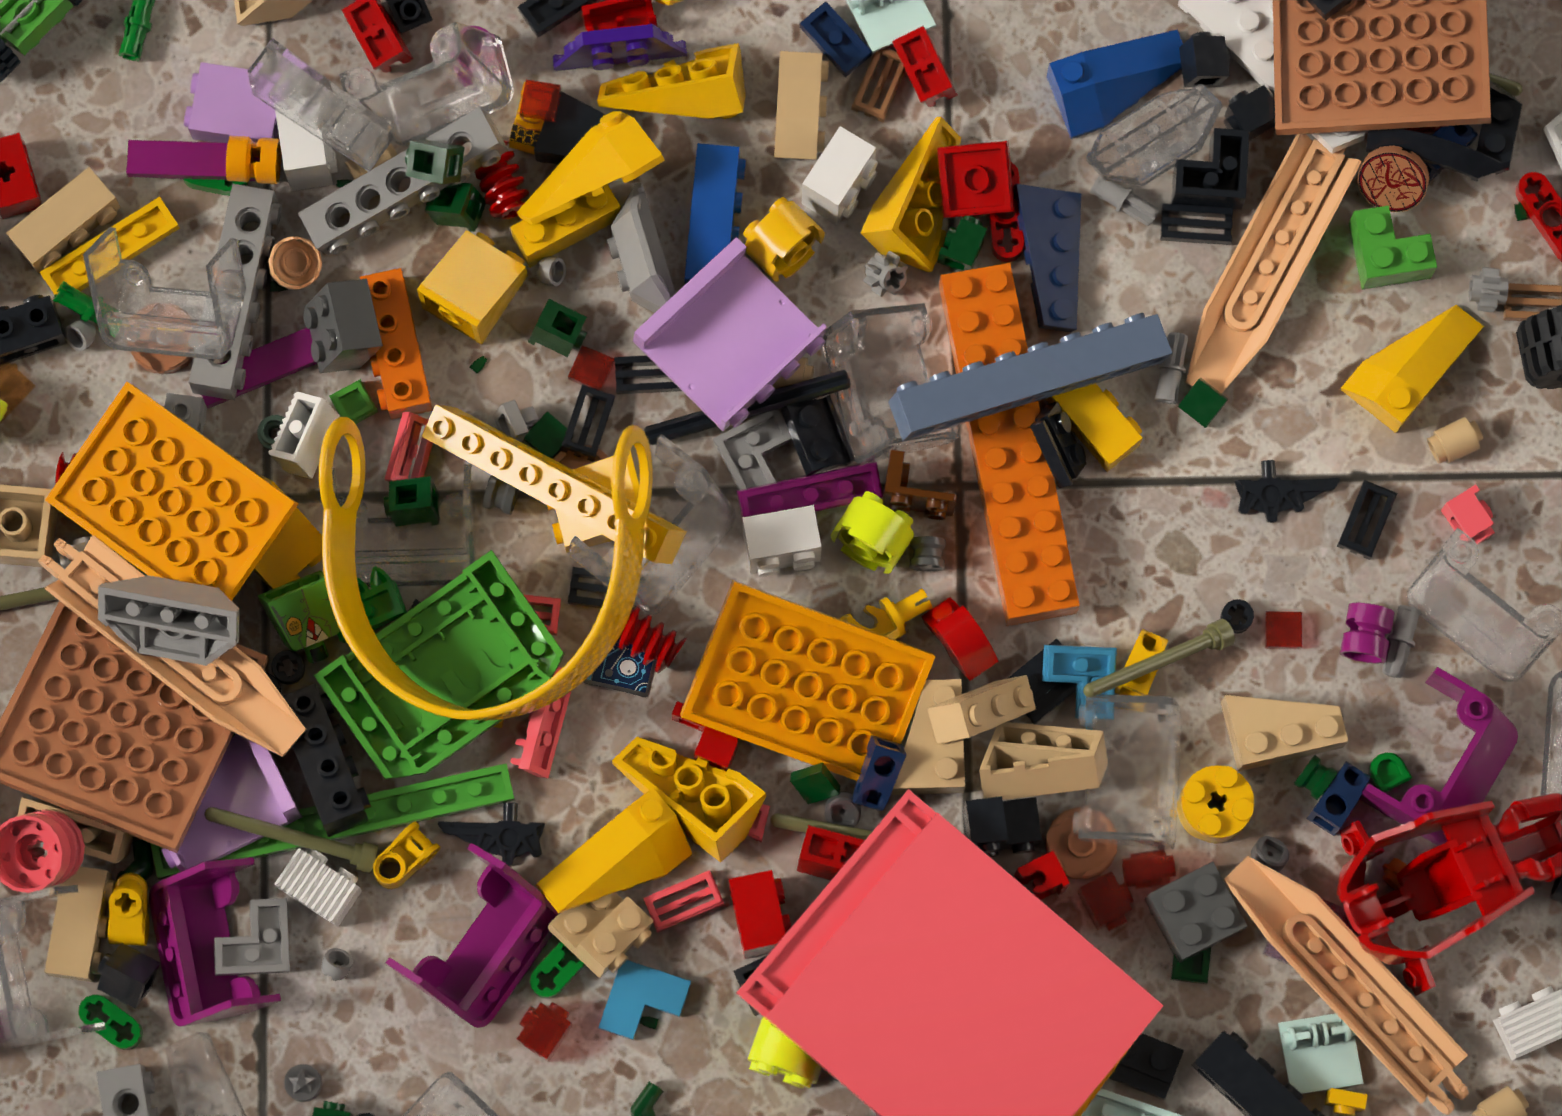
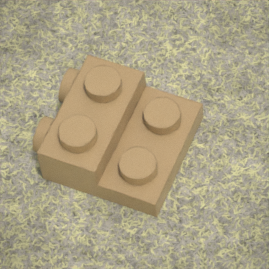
[547,892,654,978]

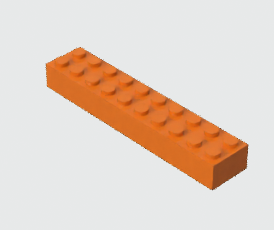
[939,263,1080,626]

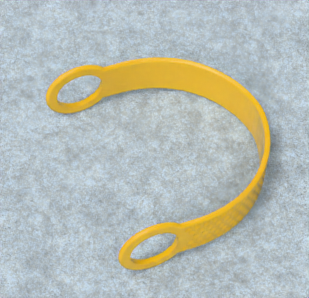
[319,416,653,721]

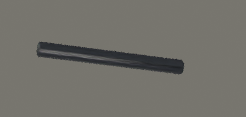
[644,370,851,445]

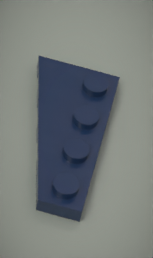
[1013,184,1081,332]

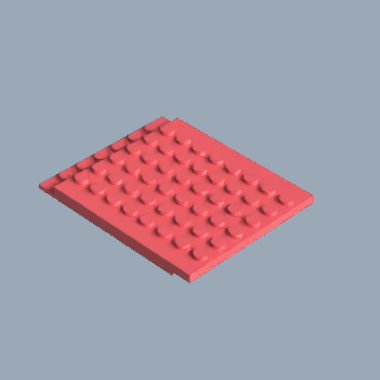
[736,789,1164,1116]

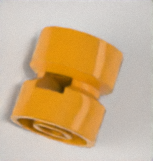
[226,135,282,185]

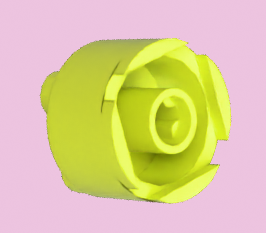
[830,491,914,574]
[747,1017,822,1089]

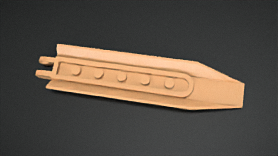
[1185,134,1362,394]
[38,535,306,757]
[1223,856,1469,1115]

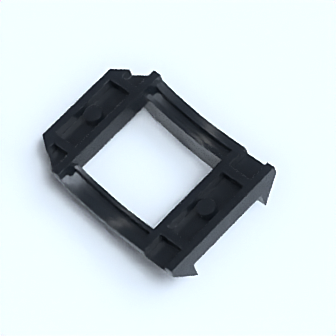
[1366,81,1523,181]

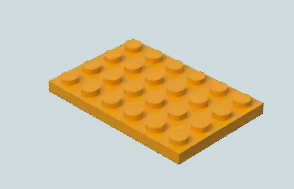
[45,381,299,601]
[680,580,936,781]

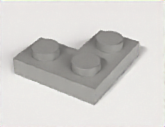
[713,409,792,490]
[214,898,290,976]

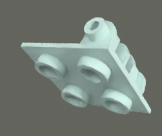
[846,0,936,53]
[1278,1014,1364,1094]

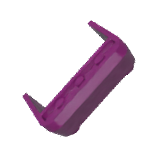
[1359,667,1518,846]
[385,843,560,1028]
[149,857,281,1026]

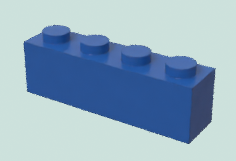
[684,143,746,284]

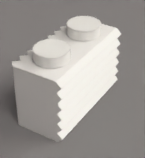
[268,392,340,479]
[274,848,362,927]
[1493,986,1562,1060]

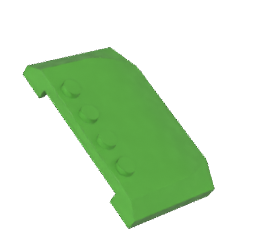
[314,550,565,780]

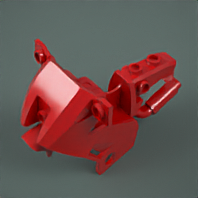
[1337,793,1562,996]

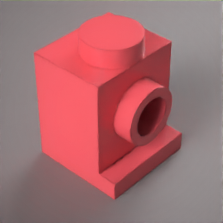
[1441,484,1495,546]

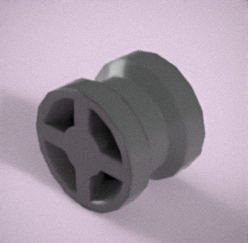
[483,475,519,515]
[909,536,946,572]

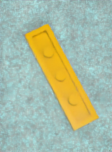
[40,196,180,295]

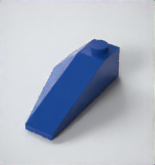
[1047,30,1183,139]

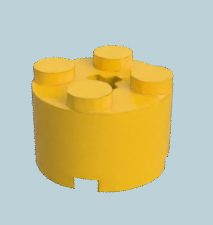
[743,197,825,282]
[1177,765,1254,844]

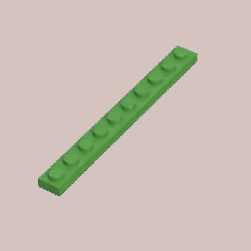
[151,763,515,880]

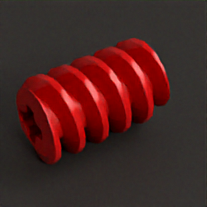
[474,141,529,219]
[618,606,687,674]

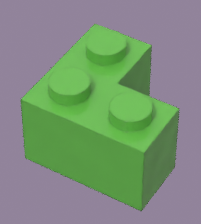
[1348,205,1437,290]

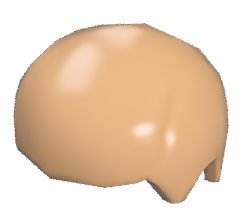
[268,236,323,290]

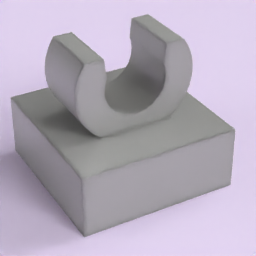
[493,400,538,442]

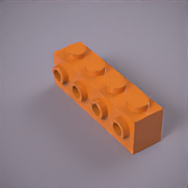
[360,268,433,420]

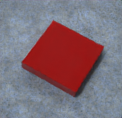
[937,140,1015,218]

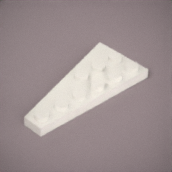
[1178,0,1365,154]

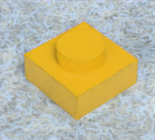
[1324,1088,1368,1116]

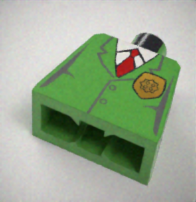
[258,570,339,663]

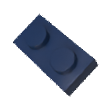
[800,1,872,78]

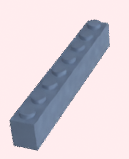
[888,313,1172,441]

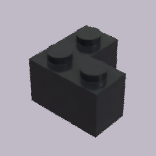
[1171,128,1250,210]
[962,796,1042,857]

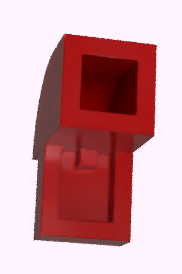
[921,597,999,681]
[671,701,739,771]

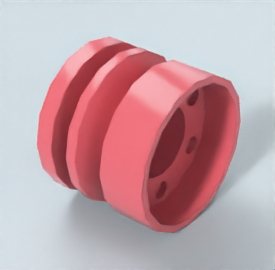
[0,809,85,893]

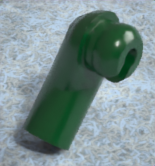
[116,840,154,881]
[630,1081,664,1116]

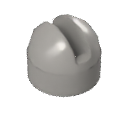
[535,257,566,286]
[64,320,96,351]
[321,948,353,981]

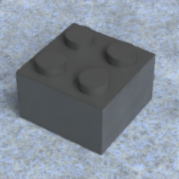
[303,279,383,373]
[1144,861,1247,963]

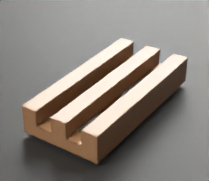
[851,48,906,123]
[1503,283,1562,321]

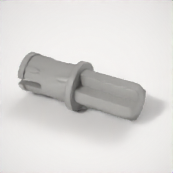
[1090,173,1159,226]
[1155,332,1188,404]
[1382,605,1421,678]

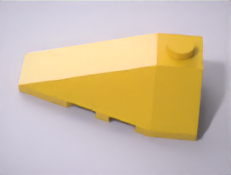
[597,43,746,119]
[517,111,665,225]
[861,116,961,272]
[1340,305,1484,433]
[612,737,766,863]
[536,788,692,913]

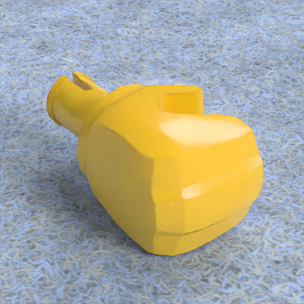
[839,588,933,640]

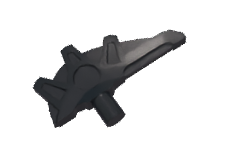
[1234,460,1340,523]
[438,803,545,867]

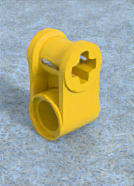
[373,821,441,889]
[108,873,150,946]

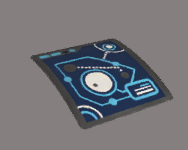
[584,637,656,697]

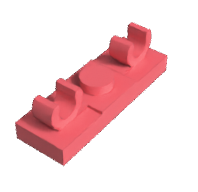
[510,666,571,779]

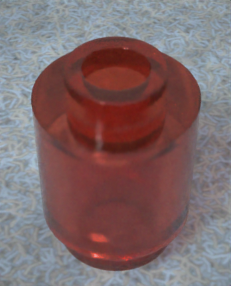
[1121,849,1176,890]

